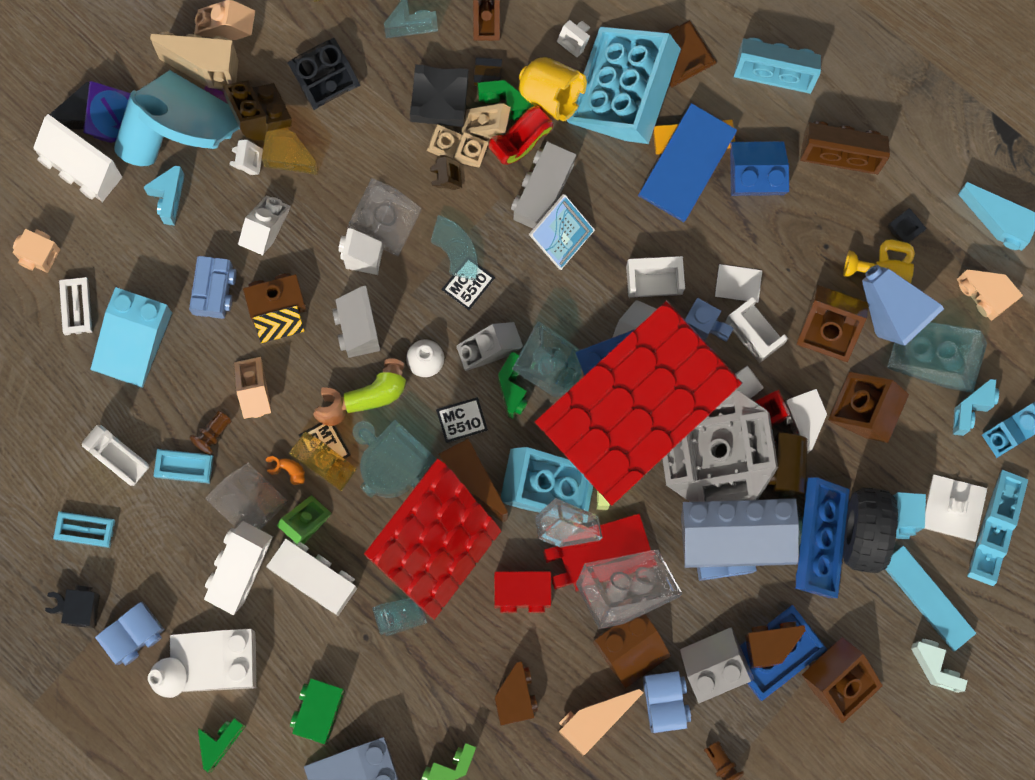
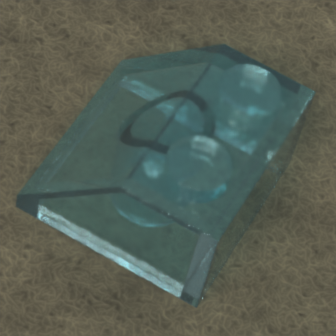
[512,322,582,398]

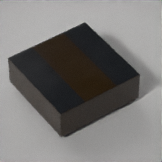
[474,57,502,86]

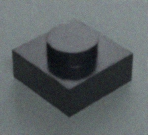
[887,208,927,243]

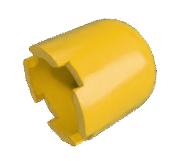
[519,57,587,121]

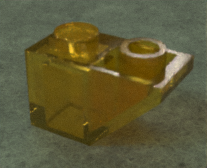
[289,432,357,491]

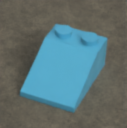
[91,287,172,388]
[500,447,593,522]

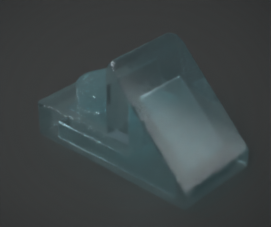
[384,0,438,38]
[372,598,427,636]

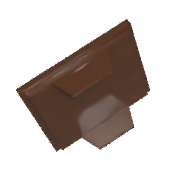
[664,20,717,88]

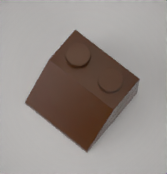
[796,285,869,363]
[828,372,909,443]
[593,607,671,689]
[802,637,883,724]

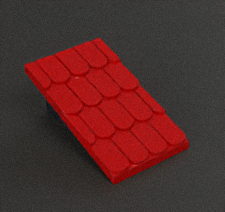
[535,300,743,506]
[364,458,501,620]

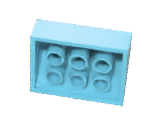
[567,27,681,144]

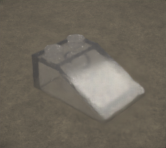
[576,550,682,629]

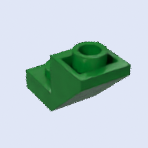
[478,80,534,122]
[498,352,528,419]

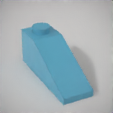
[958,182,1035,251]

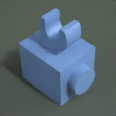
[685,298,734,341]

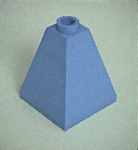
[862,265,944,346]

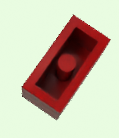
[494,572,551,613]

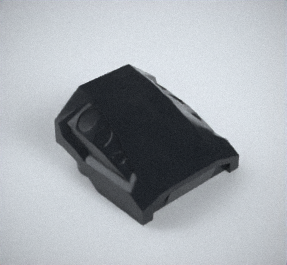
[287,38,361,110]

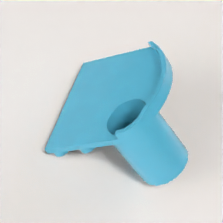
[114,70,240,166]

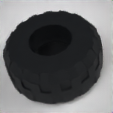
[843,487,898,573]

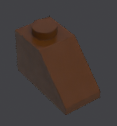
[473,0,500,41]

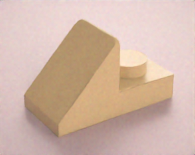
[461,103,511,141]

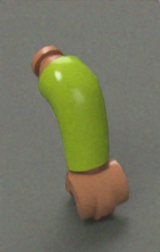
[313,359,406,426]

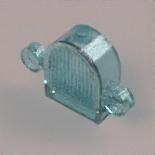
[353,420,436,498]

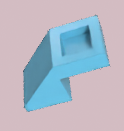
[953,379,999,436]

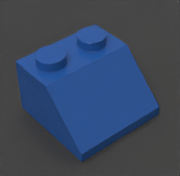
[730,141,789,196]

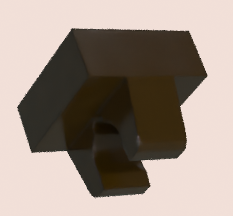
[430,156,462,190]

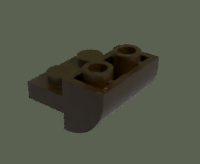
[223,80,292,140]
[768,433,808,498]

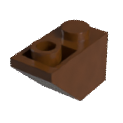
[745,621,806,669]
[495,662,538,726]

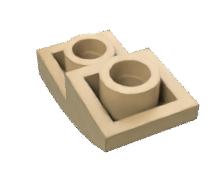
[426,124,489,167]

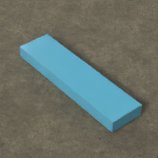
[885,546,976,651]

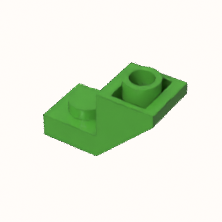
[421,743,476,780]

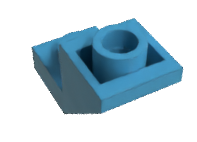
[982,402,1035,458]

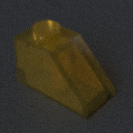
[261,128,318,175]

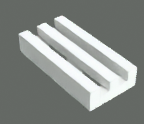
[59,277,92,335]

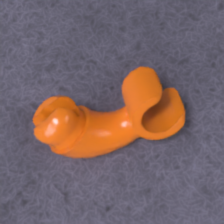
[266,456,305,485]

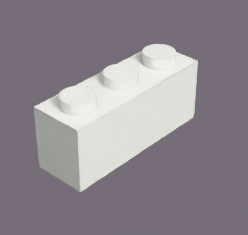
[204,521,273,615]
[266,539,357,616]

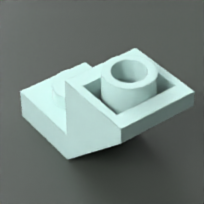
[911,639,968,693]

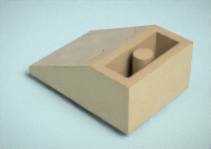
[150,32,239,89]

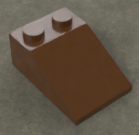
[438,439,508,523]

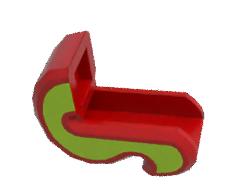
[488,106,554,165]

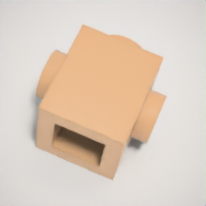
[13,229,60,273]

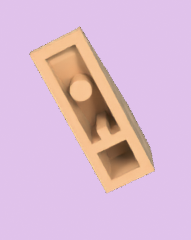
[559,689,643,756]

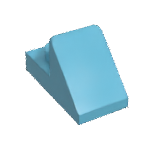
[144,166,184,226]

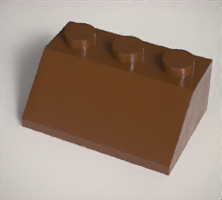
[800,121,890,175]

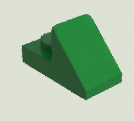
[198,718,246,773]

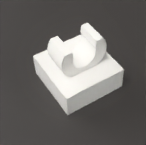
[557,20,590,57]
[230,140,263,175]

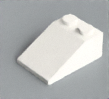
[170,629,257,692]

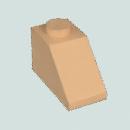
[234,357,271,419]

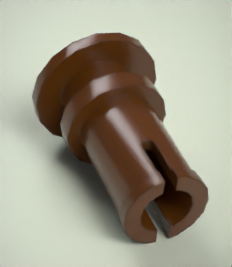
[189,411,232,455]
[704,741,744,780]

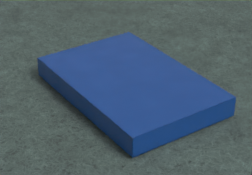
[740,605,828,701]

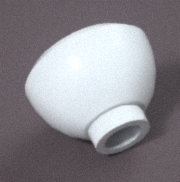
[406,339,444,377]
[148,658,187,698]

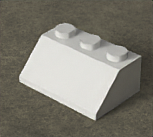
[34,114,122,202]

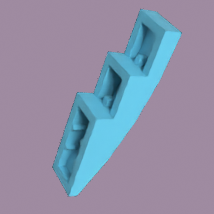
[967,470,1028,586]

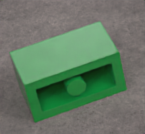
[290,679,345,745]

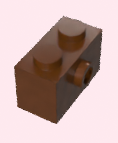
[243,273,307,325]

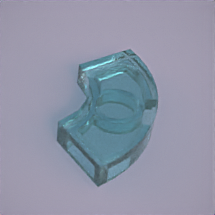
[431,215,478,281]

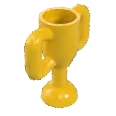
[843,239,915,284]

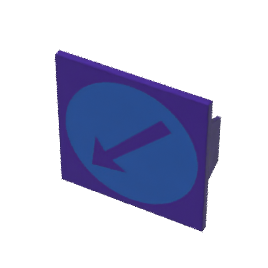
[83,81,131,143]

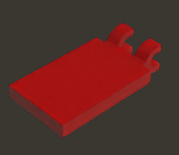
[543,514,656,592]

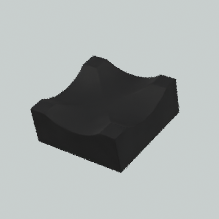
[410,64,469,127]

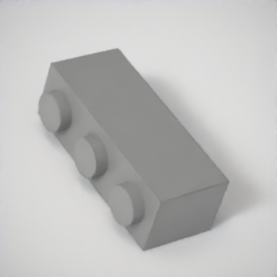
[511,142,576,229]

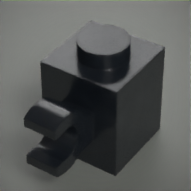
[45,585,100,629]

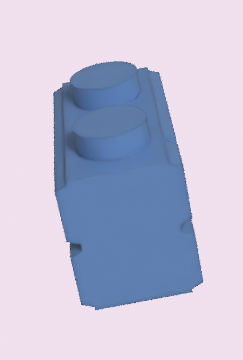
[189,256,236,319]

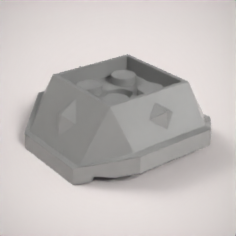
[663,390,778,502]

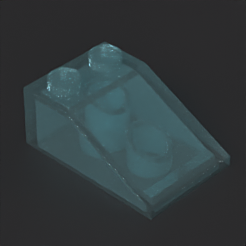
[887,322,987,393]

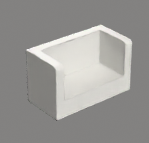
[626,256,685,298]
[725,296,788,363]

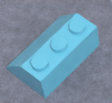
[734,38,821,94]

